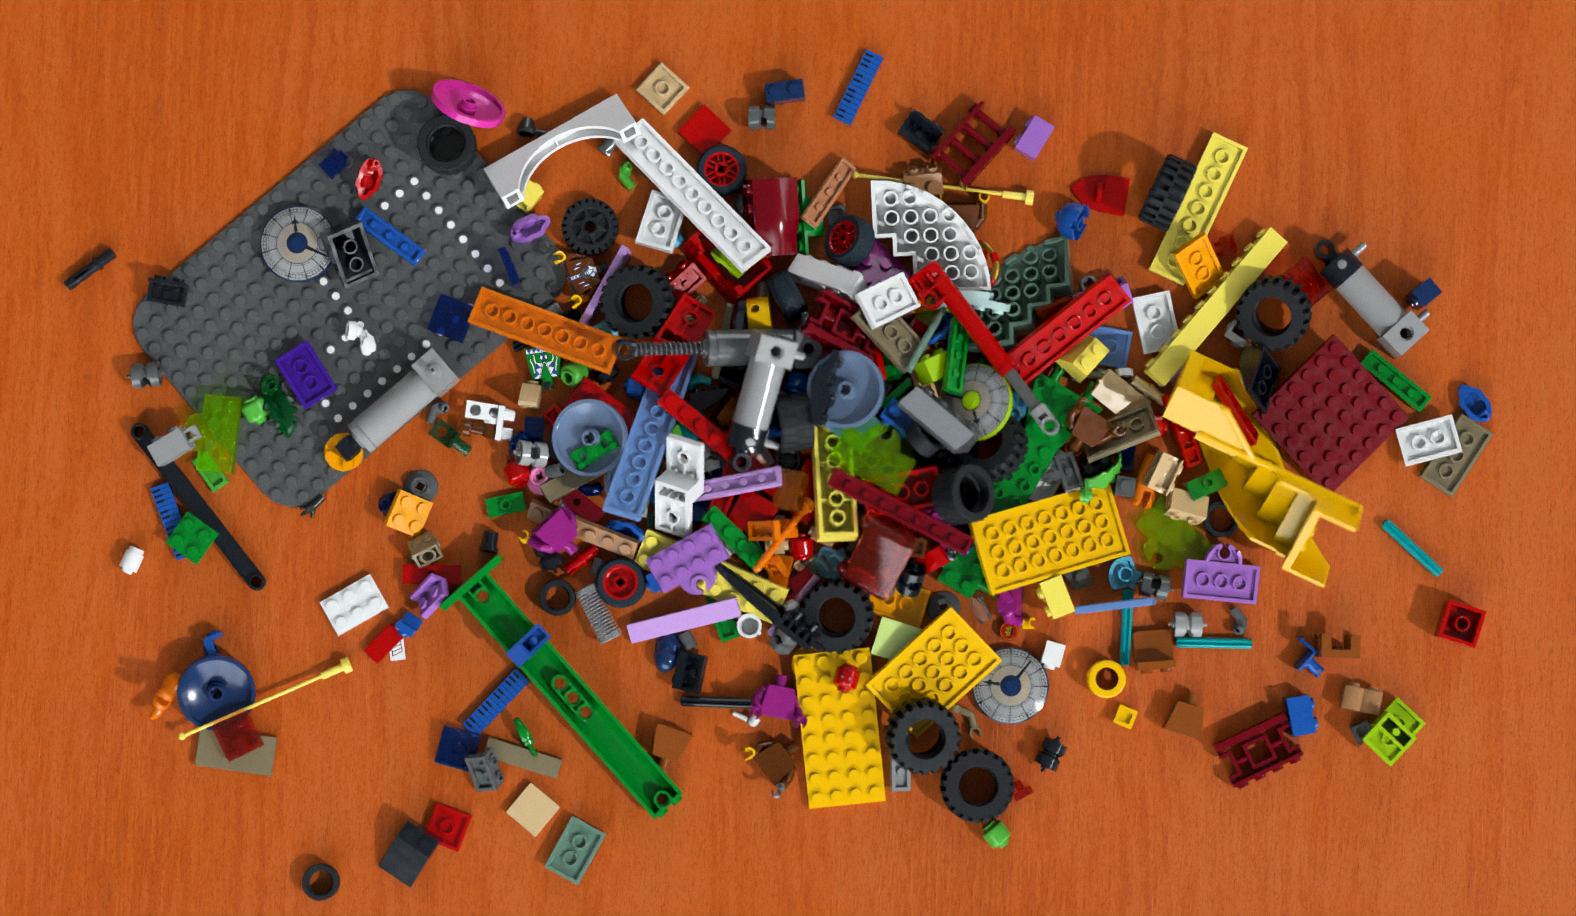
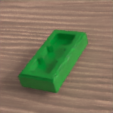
[1185,468,1228,501]
[485,491,527,518]

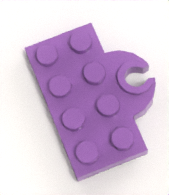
[645,523,730,595]
[1181,543,1260,604]

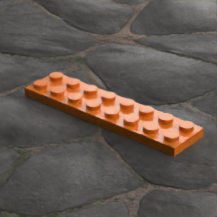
[467,287,623,375]

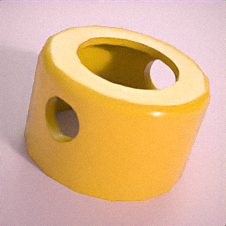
[746,296,773,329]
[1086,660,1126,698]

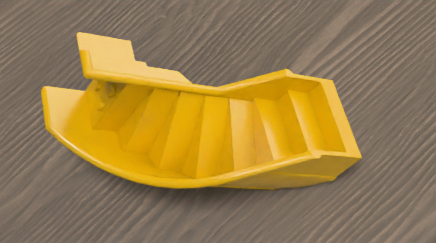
[1163,350,1363,587]

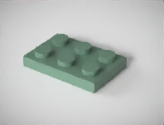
[544,815,606,885]

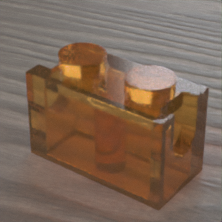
[773,469,809,513]

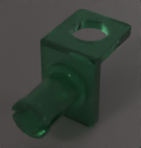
[429,419,472,456]

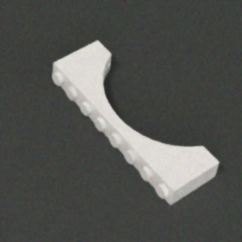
[484,94,641,209]

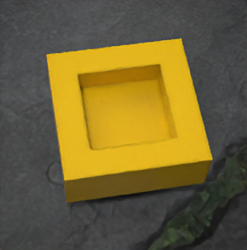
[1112,704,1138,729]

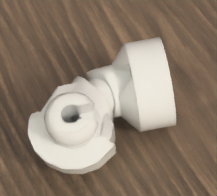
[345,320,376,356]

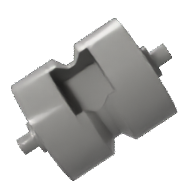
[513,440,550,468]
[1168,612,1207,637]

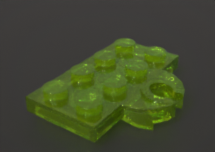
[184,394,243,474]
[828,425,916,495]
[1134,497,1213,571]

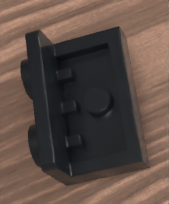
[897,109,944,155]
[146,275,189,308]
[672,651,708,694]

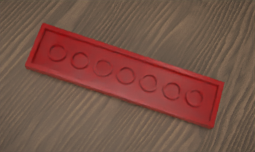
[990,272,1132,394]

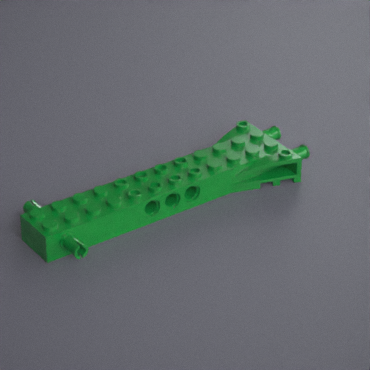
[936,363,1103,600]

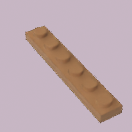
[527,499,640,560]

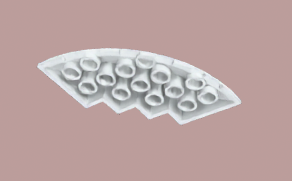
[871,180,991,291]

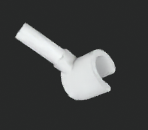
[733,711,760,727]

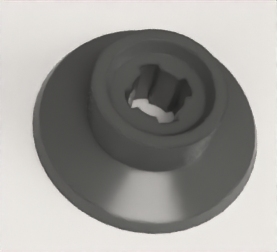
[404,470,438,501]
[926,591,961,621]

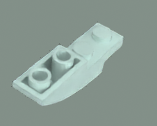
[930,291,1011,315]

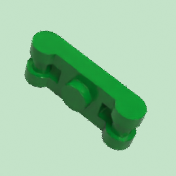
[569,429,619,471]

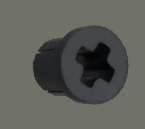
[479,531,499,553]

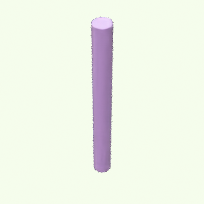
[767,574,820,636]

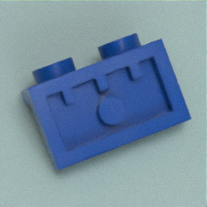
[879,397,915,440]

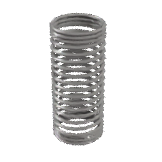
[575,583,622,644]

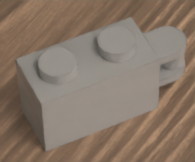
[147,425,202,467]

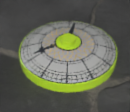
[939,364,1013,441]

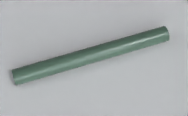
[905,309,945,373]

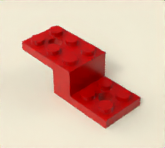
[631,293,717,397]

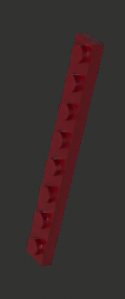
[827,467,975,556]

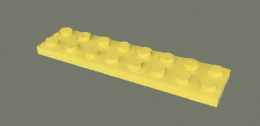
[1149,132,1248,286]
[635,528,789,624]

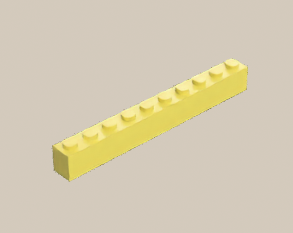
[1143,227,1288,387]

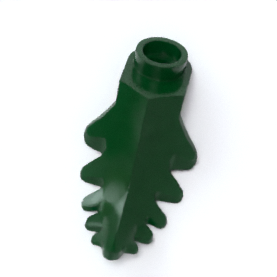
[260,373,298,438]

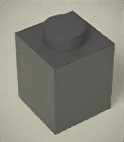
[1113,475,1137,498]

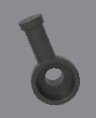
[516,117,549,138]

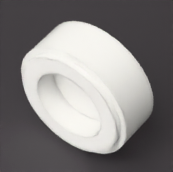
[1114,368,1134,379]

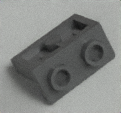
[464,748,504,792]

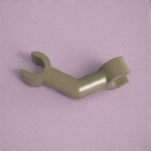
[949,704,982,738]

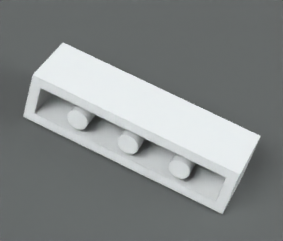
[787,253,867,303]

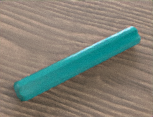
[1381,520,1443,577]
[1119,589,1134,665]
[1176,637,1252,649]

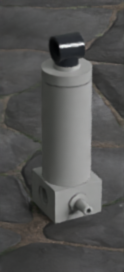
[334,348,461,462]

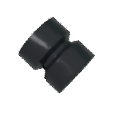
[776,451,801,474]

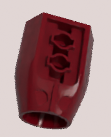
[742,177,799,256]

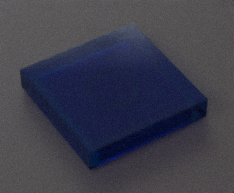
[498,247,522,289]
[427,294,474,344]
[434,725,482,772]

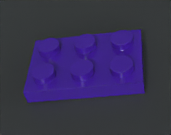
[274,340,338,409]

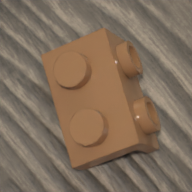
[903,164,944,195]

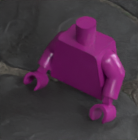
[748,674,807,728]

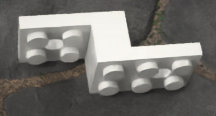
[655,433,704,538]

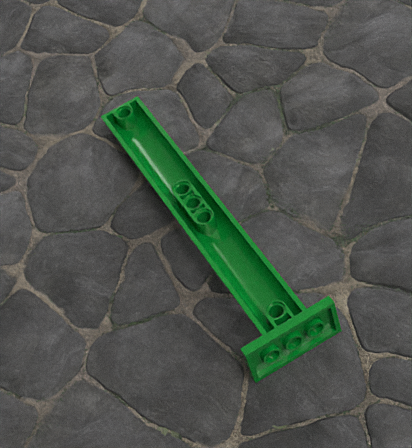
[440,554,683,819]

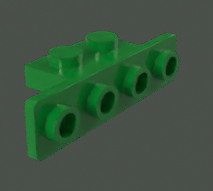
[796,179,824,255]

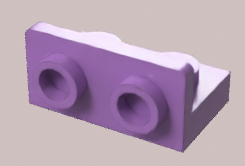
[410,573,449,619]

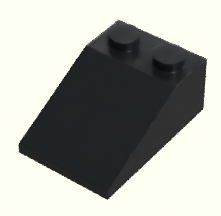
[319,218,379,289]
[1239,345,1281,414]
[379,818,442,888]

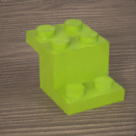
[1361,697,1426,767]

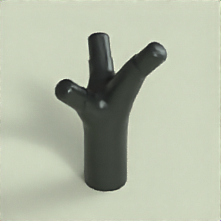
[300,494,326,519]

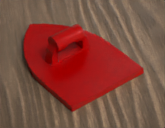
[1071,174,1130,216]

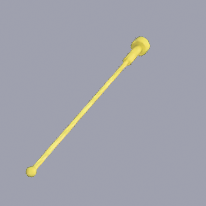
[852,171,1034,206]
[178,657,353,740]

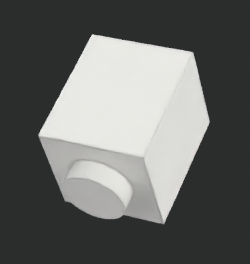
[1040,640,1066,670]

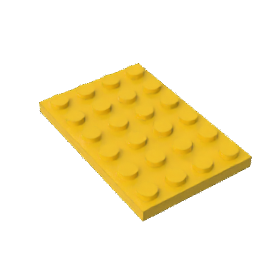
[865,605,1002,738]

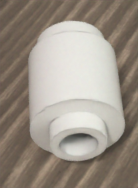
[119,545,144,575]

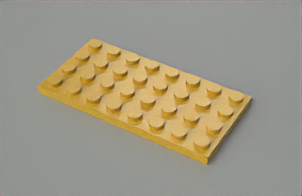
[968,483,1131,596]
[793,647,886,809]

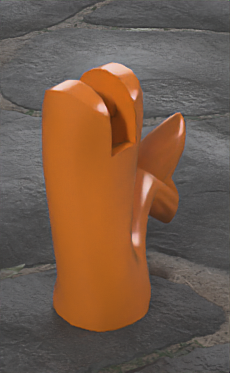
[1131,453,1181,509]
[150,672,181,720]

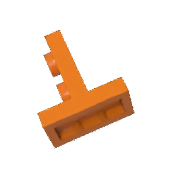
[748,518,798,541]
[761,554,794,587]

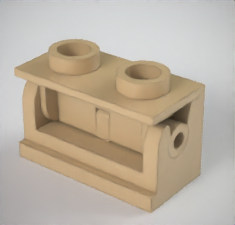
[1142,449,1184,496]
[1164,488,1209,525]

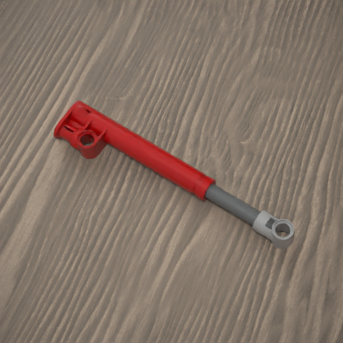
[908,260,1060,436]

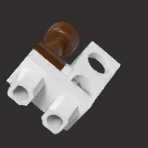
[463,400,516,441]

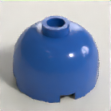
[1055,202,1090,241]

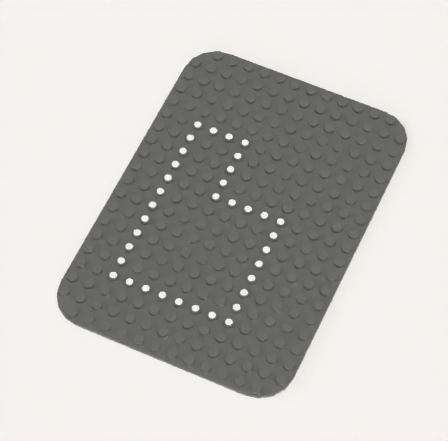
[133,90,566,507]

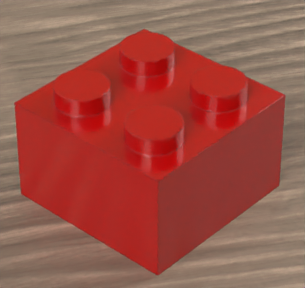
[1434,599,1487,648]

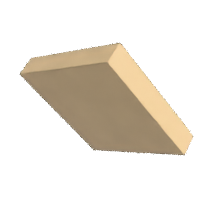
[636,62,690,116]
[506,782,560,837]

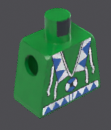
[524,348,562,391]

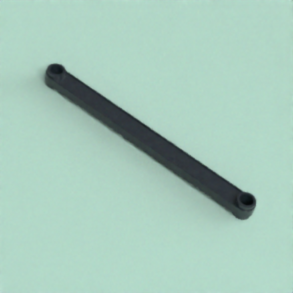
[131,423,266,591]

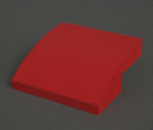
[728,492,781,533]

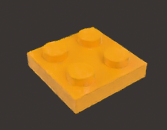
[383,489,433,537]

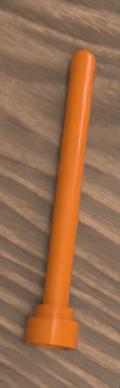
[753,496,815,572]

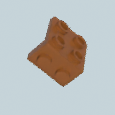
[1132,629,1176,674]

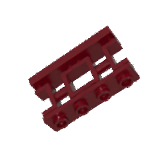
[799,288,876,362]
[1212,712,1304,789]

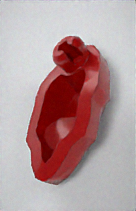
[354,158,383,200]

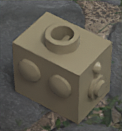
[407,530,444,569]

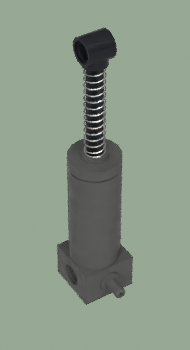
[612,312,822,368]

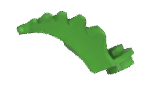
[1080,451,1122,505]

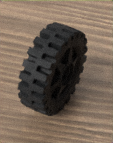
[562,198,619,256]

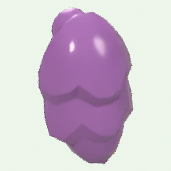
[509,213,550,243]

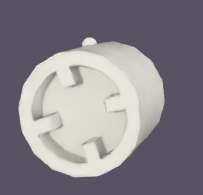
[737,613,762,638]

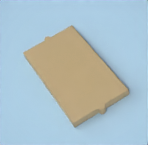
[1090,369,1151,416]

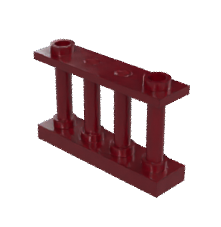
[931,100,1016,190]

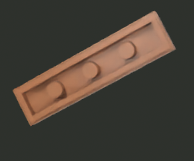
[800,157,857,229]

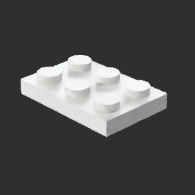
[635,190,685,254]
[855,272,921,330]
[1132,290,1177,355]
[1395,414,1462,467]
[320,574,389,636]

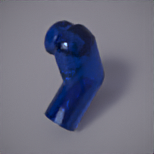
[508,431,528,455]
[578,482,603,497]

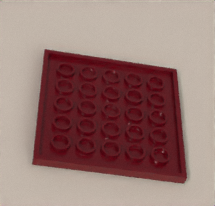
[1251,334,1409,492]

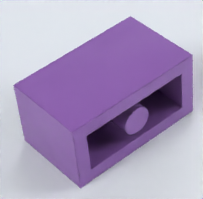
[1013,115,1055,162]

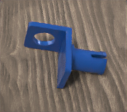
[1293,635,1324,678]

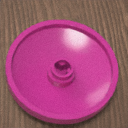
[431,79,506,128]

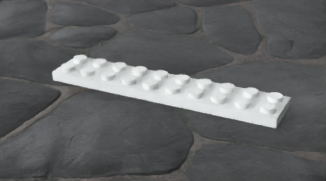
[614,118,771,273]

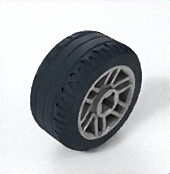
[766,270,808,322]

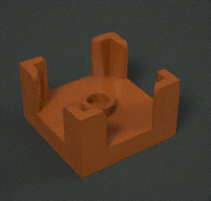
[1315,634,1361,658]

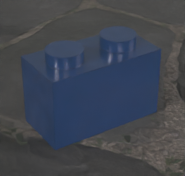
[764,78,805,105]
[1405,278,1442,311]

